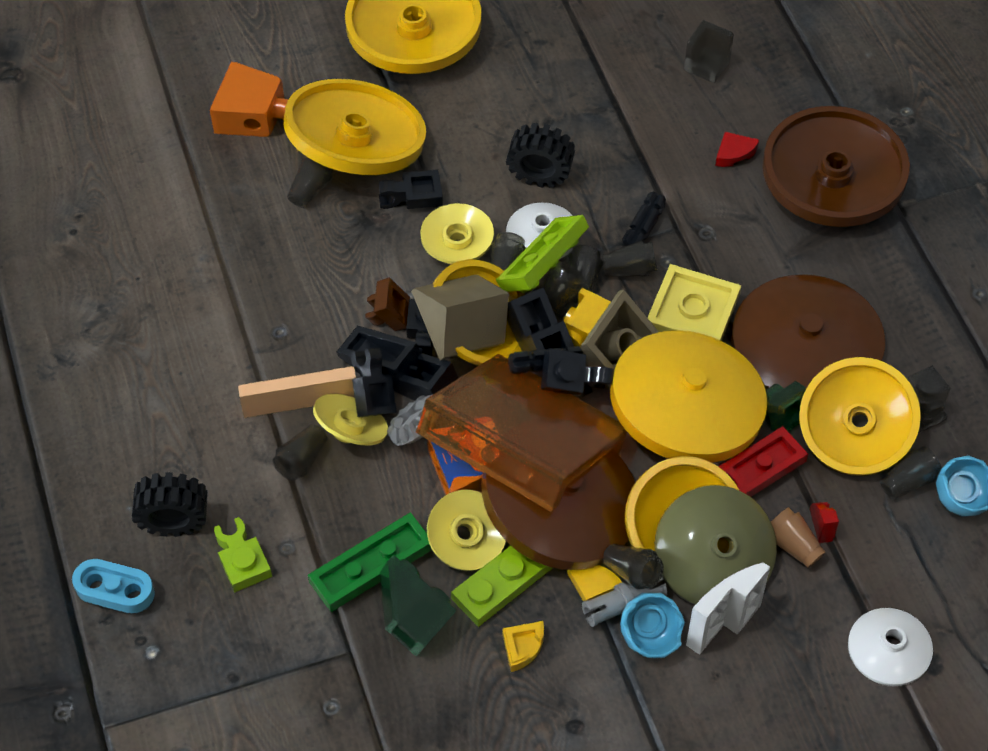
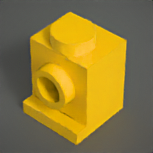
[563,288,611,347]

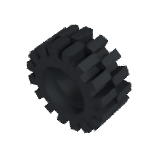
[506,123,575,188]
[132,472,208,537]

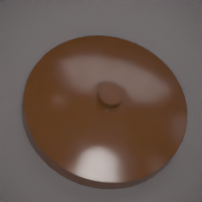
[763,106,910,227]
[731,275,885,407]
[481,421,635,570]

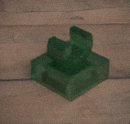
[766,381,806,432]

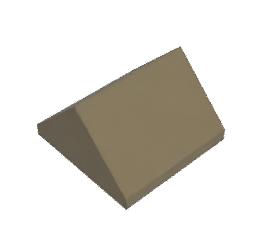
[411,274,509,361]
[581,290,659,390]

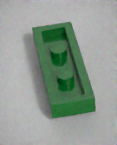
[308,512,432,612]

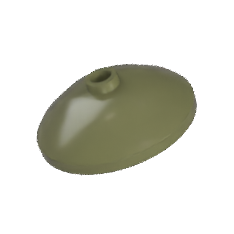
[654,485,777,605]

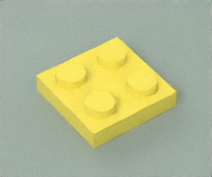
[647,264,741,341]

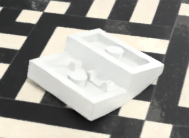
[686,562,770,655]

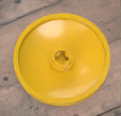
[345,0,482,74]
[283,79,426,175]
[610,330,767,463]

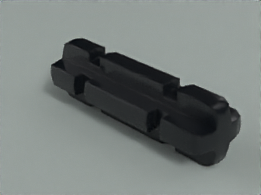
[622,191,666,254]
[508,346,583,374]

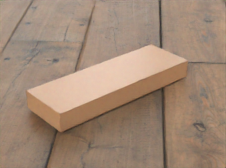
[238,366,356,418]

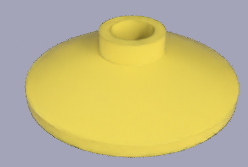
[420,203,494,264]
[313,394,388,446]
[427,490,506,571]

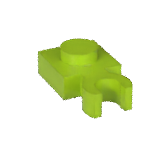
[214,517,272,593]

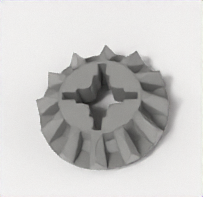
[387,394,442,446]

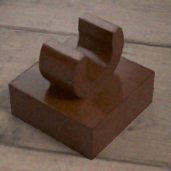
[365,277,410,331]

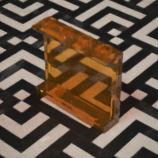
[416,354,627,512]

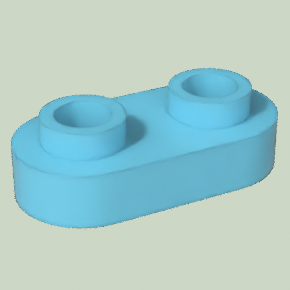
[72,559,155,613]

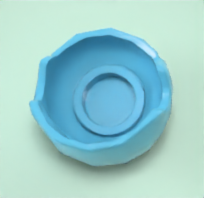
[936,455,988,517]
[620,593,685,658]

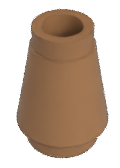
[771,507,826,568]

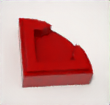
[715,132,759,167]
[810,502,839,543]

